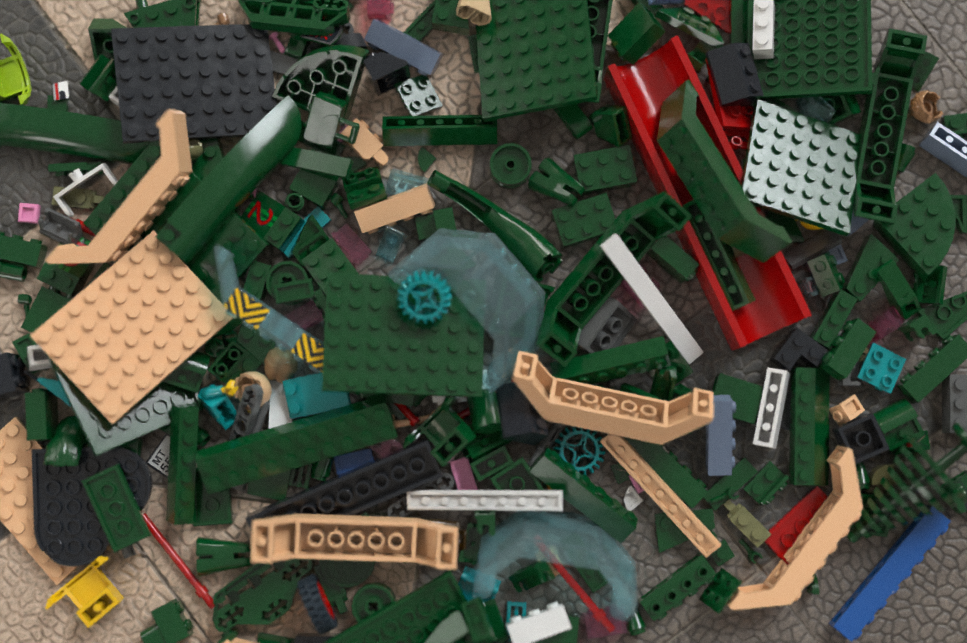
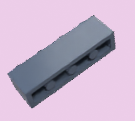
[364,19,443,76]
[919,122,967,178]
[705,395,736,476]

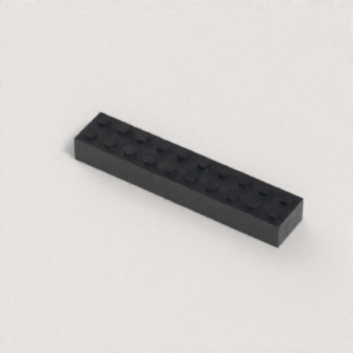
[246,438,443,532]

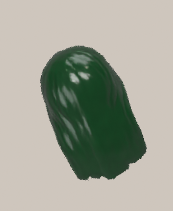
[44,416,88,467]

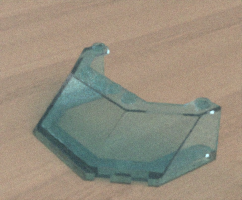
[387,228,545,393]
[472,511,638,622]

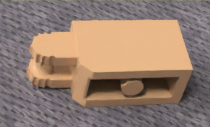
[340,118,389,167]

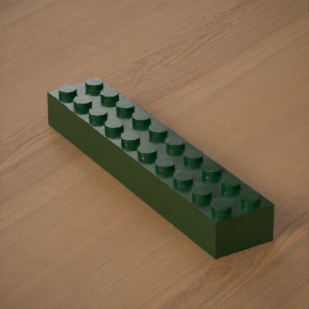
[195,394,397,495]

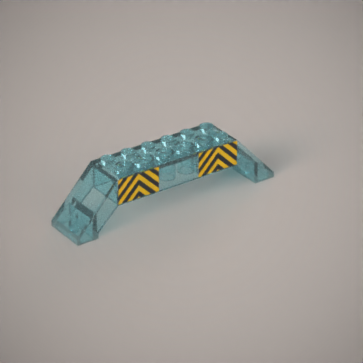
[214,244,324,374]

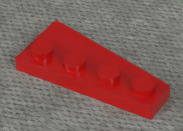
[705,58,751,131]

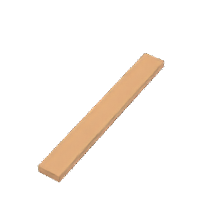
[600,434,721,558]

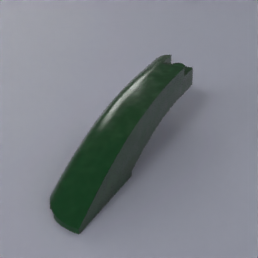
[155,95,302,263]
[0,103,151,164]

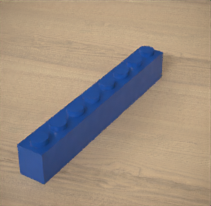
[828,505,951,642]

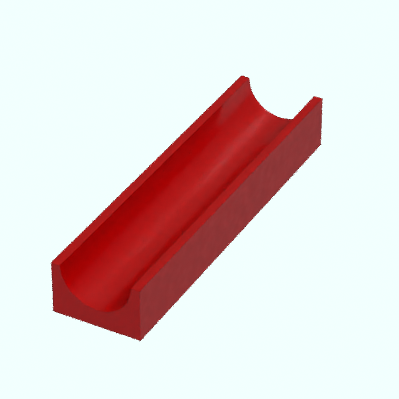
[604,35,812,351]

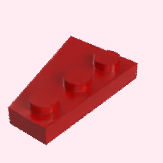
[684,0,730,34]

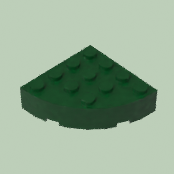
[272,45,370,126]
[872,173,956,282]

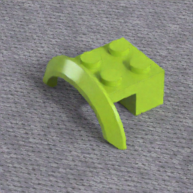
[0,34,31,106]

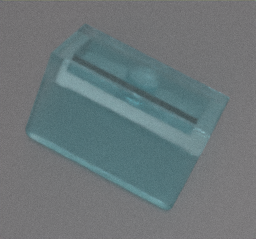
[386,169,429,195]

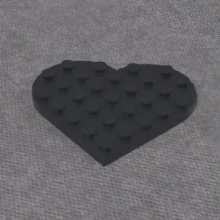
[32,446,152,566]

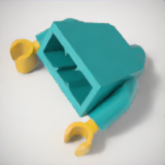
[198,380,251,430]

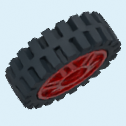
[297,573,338,635]

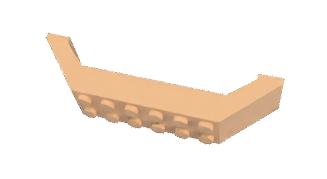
[45,109,192,264]
[513,351,713,445]
[726,445,863,610]
[251,514,458,569]

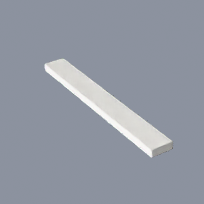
[600,234,704,364]
[406,490,563,511]

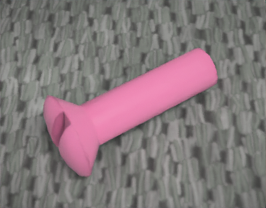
[269,32,285,54]

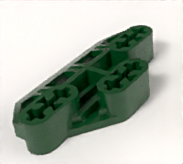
[238,0,351,37]
[212,558,315,632]

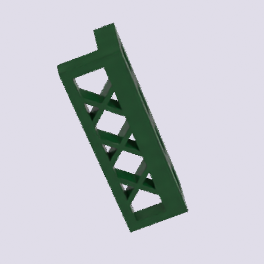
[730,0,754,60]

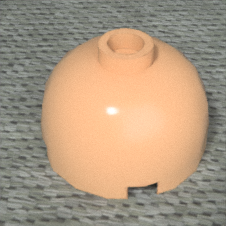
[234,371,272,411]

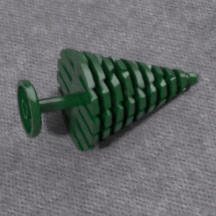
[847,422,967,543]

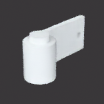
[269,381,294,429]

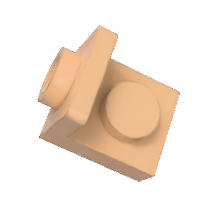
[829,394,865,425]

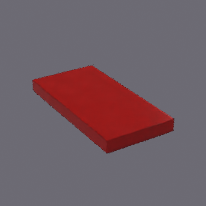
[764,486,828,566]

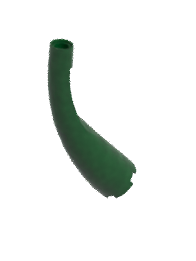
[427,170,563,283]

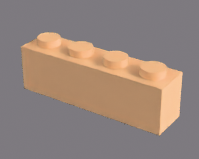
[354,183,435,234]

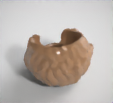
[909,90,943,124]
[264,346,298,384]

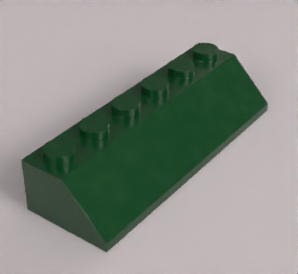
[789,368,830,486]

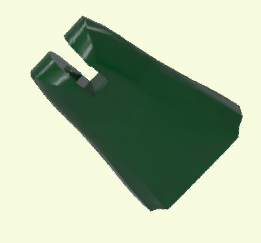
[528,158,586,206]
[196,537,252,577]

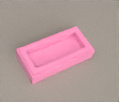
[449,457,478,490]

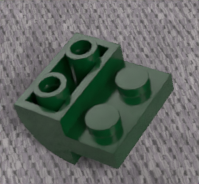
[342,166,388,210]
[207,339,261,385]
[163,351,210,393]
[467,388,502,434]
[873,399,925,451]

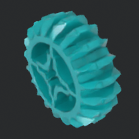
[397,270,452,324]
[553,426,605,476]

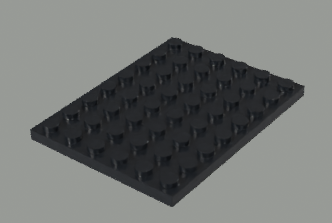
[111,24,277,144]

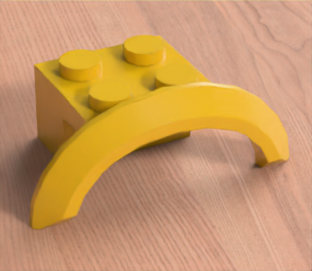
[45,556,124,628]

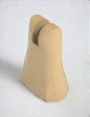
[456,0,492,26]

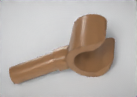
[215,13,230,25]

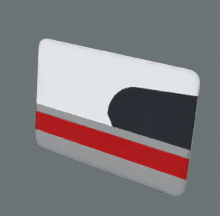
[52,81,69,100]

